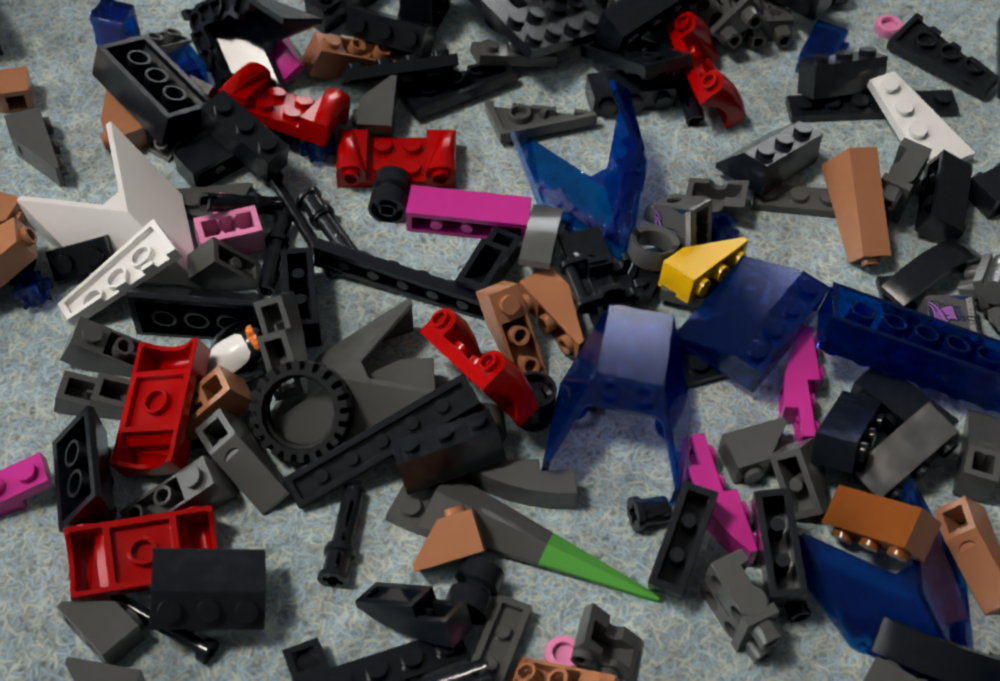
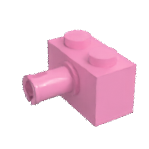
[193,192,264,254]

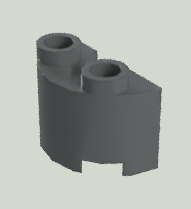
[686,178,749,226]
[571,603,642,679]

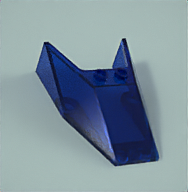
[541,303,691,506]

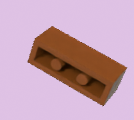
[821,485,942,562]

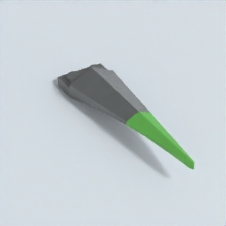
[386,477,661,602]

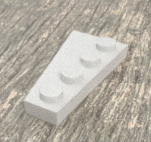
[867,71,976,176]
[58,219,183,326]

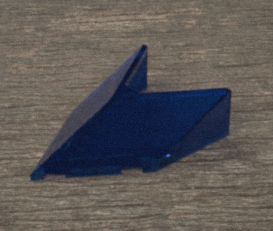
[510,79,649,262]
[799,477,973,681]

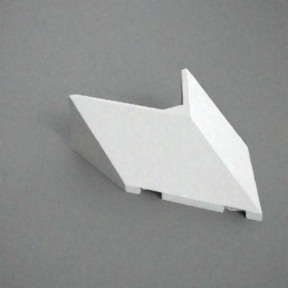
[17,121,203,290]

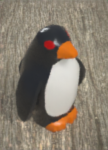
[196,322,266,384]

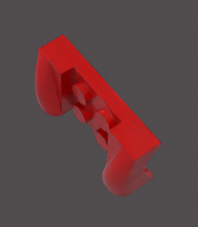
[665,11,747,129]
[218,62,351,147]
[336,129,456,188]
[419,308,539,426]
[110,337,211,477]
[64,505,218,601]

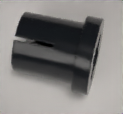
[627,495,671,532]

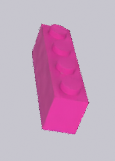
[406,185,532,243]

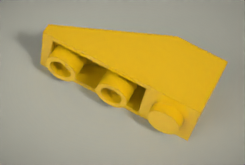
[658,237,748,304]

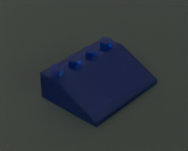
[672,256,831,393]

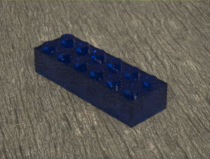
[816,282,1000,413]

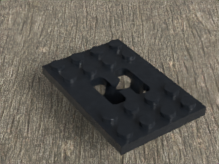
[469,0,600,60]

